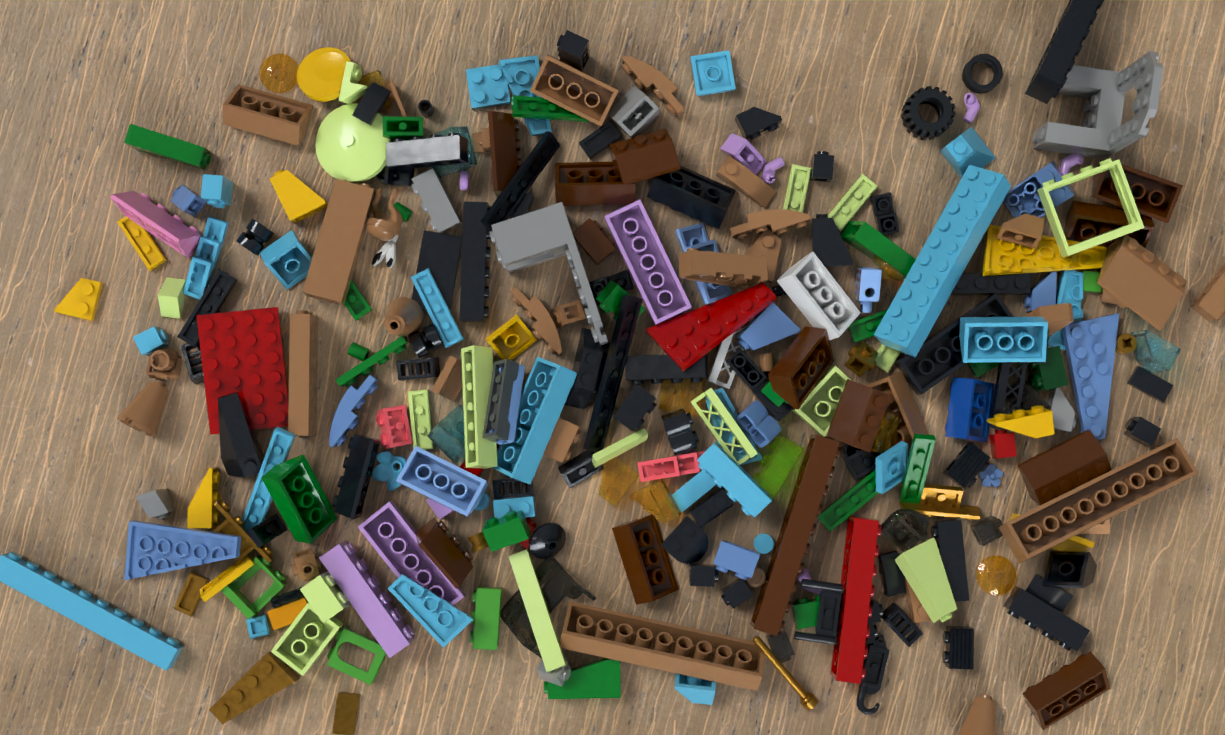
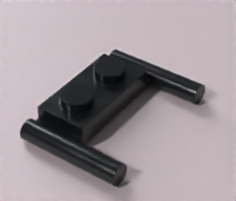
[794,579,843,645]

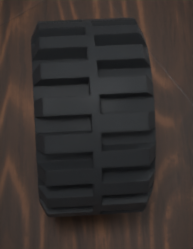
[901,86,955,140]

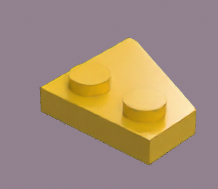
[54,278,103,321]

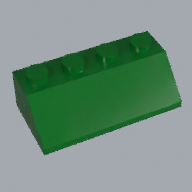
[261,455,337,544]

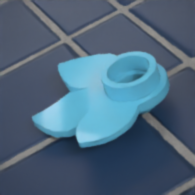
[372,451,407,491]

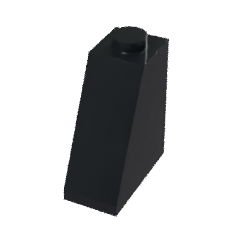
[812,214,853,266]

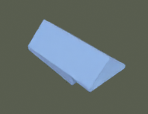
[674,223,733,305]

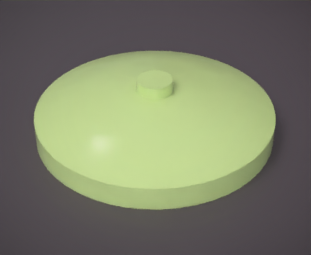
[315,103,393,183]

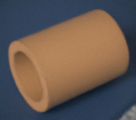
[759,353,774,372]

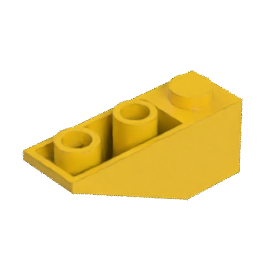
[987,406,1055,438]
[187,467,221,528]

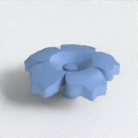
[978,464,1003,488]

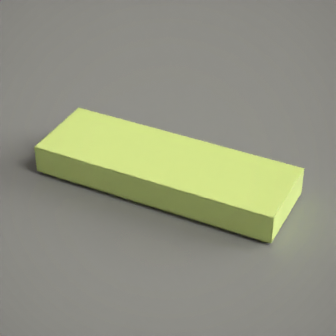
[783,164,812,213]
[828,174,878,232]
[408,389,434,450]
[592,428,648,468]

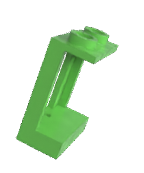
[221,555,288,619]
[327,625,387,685]

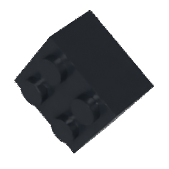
[613,384,657,431]

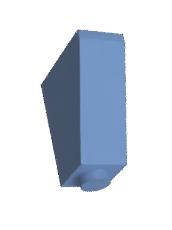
[736,302,801,350]

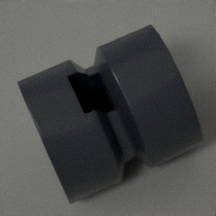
[236,218,274,256]
[408,323,444,358]

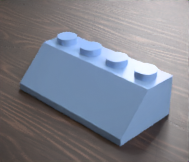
[396,446,488,517]

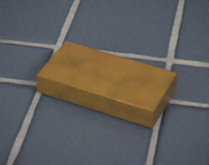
[173,571,210,617]

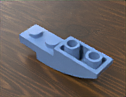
[329,375,379,447]

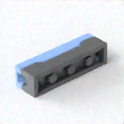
[483,359,525,445]

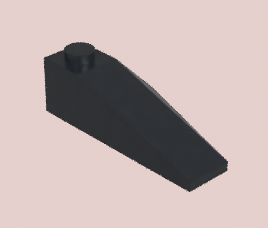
[218,392,264,477]

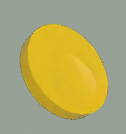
[297,47,351,102]

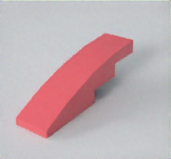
[637,450,706,482]

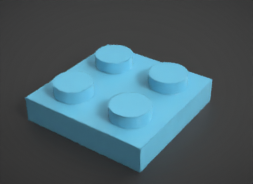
[690,50,736,97]
[466,65,511,110]
[875,441,908,494]

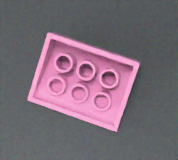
[110,191,201,259]

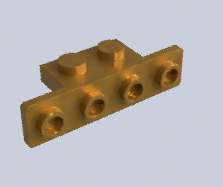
[899,484,981,520]
[213,500,273,563]

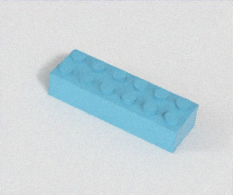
[492,357,577,484]

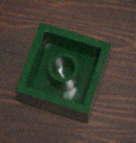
[1027,346,1068,391]

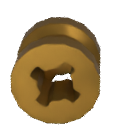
[1115,333,1137,354]
[467,532,489,553]

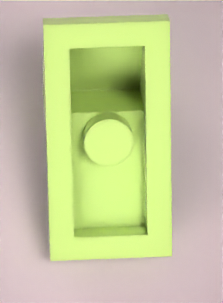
[339,61,369,104]

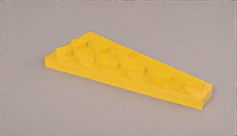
[982,224,1107,276]

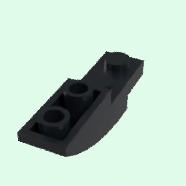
[725,348,793,422]

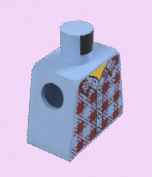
[855,267,882,313]

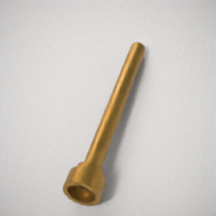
[753,636,818,710]

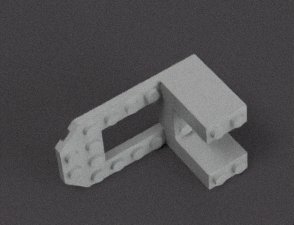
[1032,51,1163,159]
[489,202,608,346]

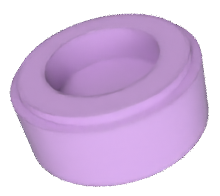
[460,170,470,191]

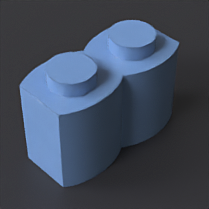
[736,400,782,448]

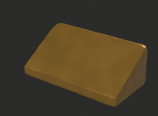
[332,691,360,734]

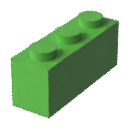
[470,586,502,650]

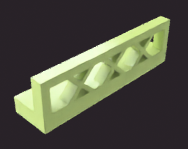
[690,388,758,465]

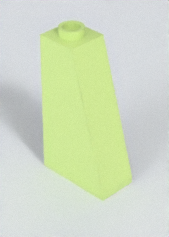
[895,538,957,623]

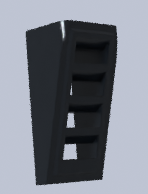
[180,342,204,384]
[397,357,440,380]
[492,478,534,500]
[880,603,923,647]

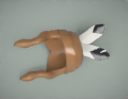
[366,188,403,268]

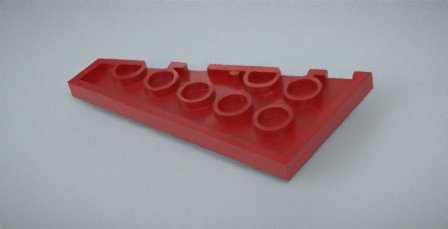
[646,283,777,372]

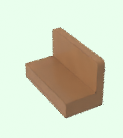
[383,81,408,117]
[431,355,463,402]

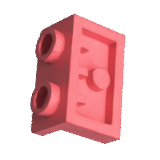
[376,405,413,449]

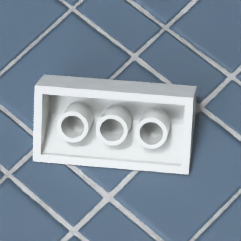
[777,252,861,340]

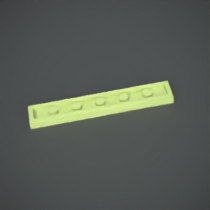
[508,549,567,672]

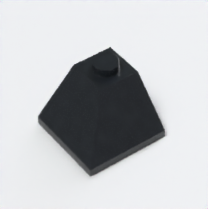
[1042,551,1097,588]

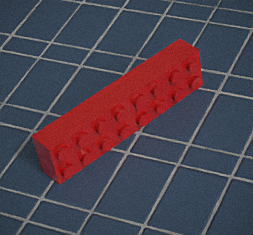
[830,516,881,684]

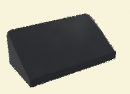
[558,450,604,488]

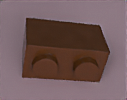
[572,218,616,266]

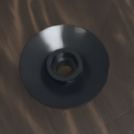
[529,523,566,559]

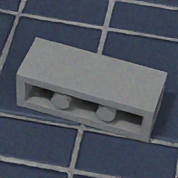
[411,168,462,233]

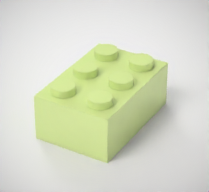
[792,366,851,437]
[300,571,351,623]
[271,602,344,676]

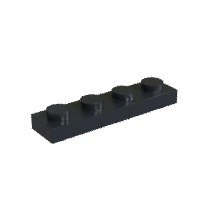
[177,269,237,347]

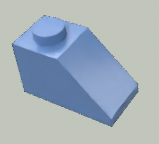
[171,185,207,217]
[1023,272,1057,312]

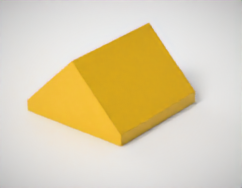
[485,314,537,360]

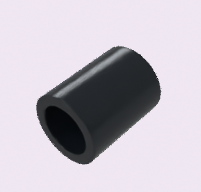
[418,100,434,117]

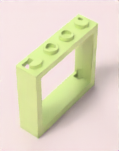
[1037,158,1144,257]

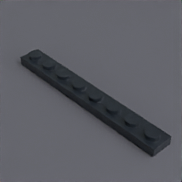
[583,294,643,452]

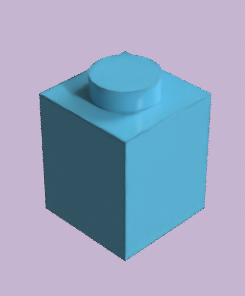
[133,326,169,356]

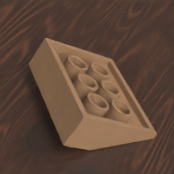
[1097,234,1187,331]

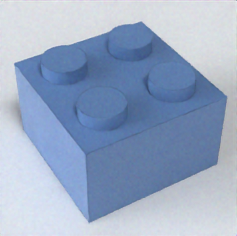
[713,539,760,580]

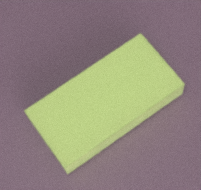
[875,344,901,373]

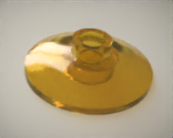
[260,54,298,93]
[872,257,906,282]
[976,555,1016,595]

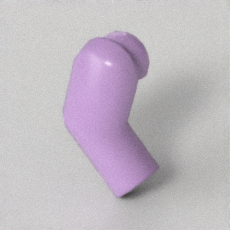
[963,92,980,123]
[1060,153,1084,175]
[762,157,785,184]
[798,568,821,595]

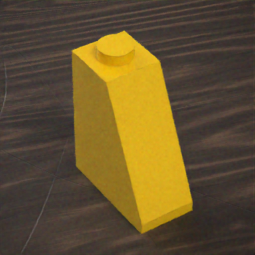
[269,169,328,224]

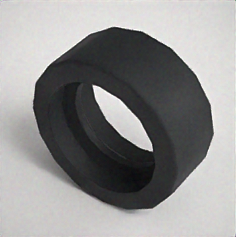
[962,54,1003,94]

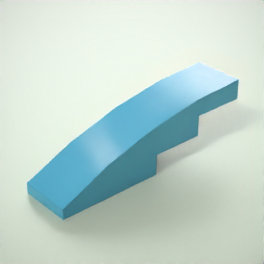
[183,216,229,300]

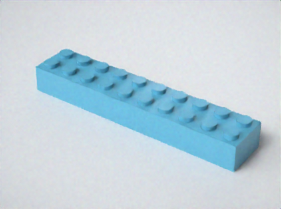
[874,165,1011,357]

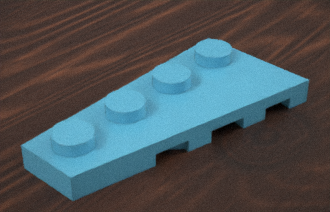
[498,55,552,137]
[1047,270,1083,351]
[704,388,763,466]
[387,574,474,648]

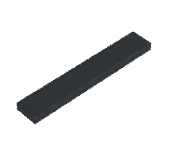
[481,131,561,232]

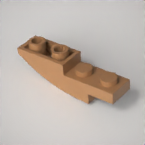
[621,55,684,117]
[730,209,811,239]
[510,286,563,355]

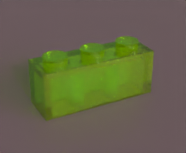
[752,436,804,500]

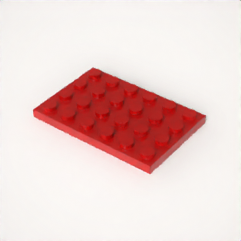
[196,307,289,435]

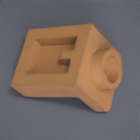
[472,127,491,153]
[552,300,586,328]

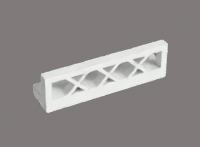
[707,316,755,389]

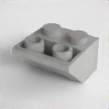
[607,86,662,139]

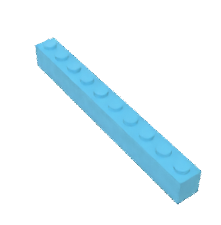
[0,552,184,671]

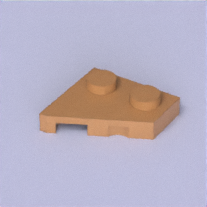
[746,230,782,283]

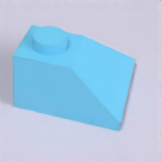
[940,127,996,178]
[675,673,716,705]

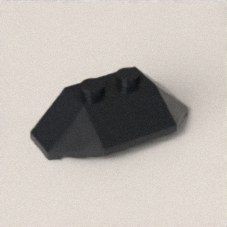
[564,328,610,409]

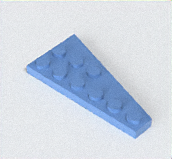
[1062,313,1119,440]
[124,520,241,580]

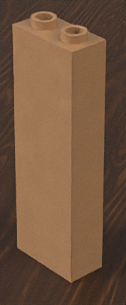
[302,179,376,306]
[288,310,318,436]

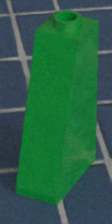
[124,124,211,170]
[840,221,916,278]
[544,658,621,699]

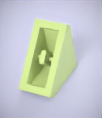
[158,277,186,319]

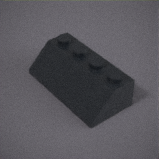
[647,166,736,229]
[333,434,380,519]

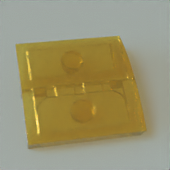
[658,379,706,415]

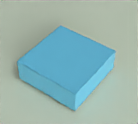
[246,614,271,639]

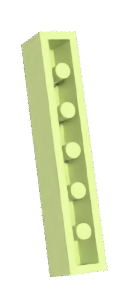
[461,345,497,469]

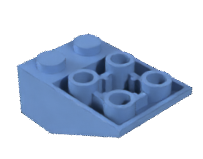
[1003,160,1076,218]

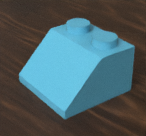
[259,230,312,290]

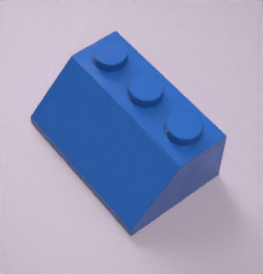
[945,377,994,442]

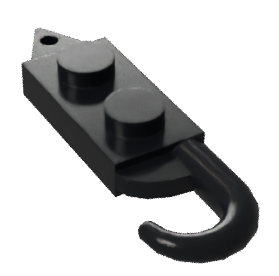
[856,634,889,715]

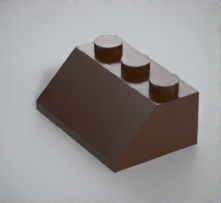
[609,129,681,186]
[826,379,892,452]
[415,517,473,589]

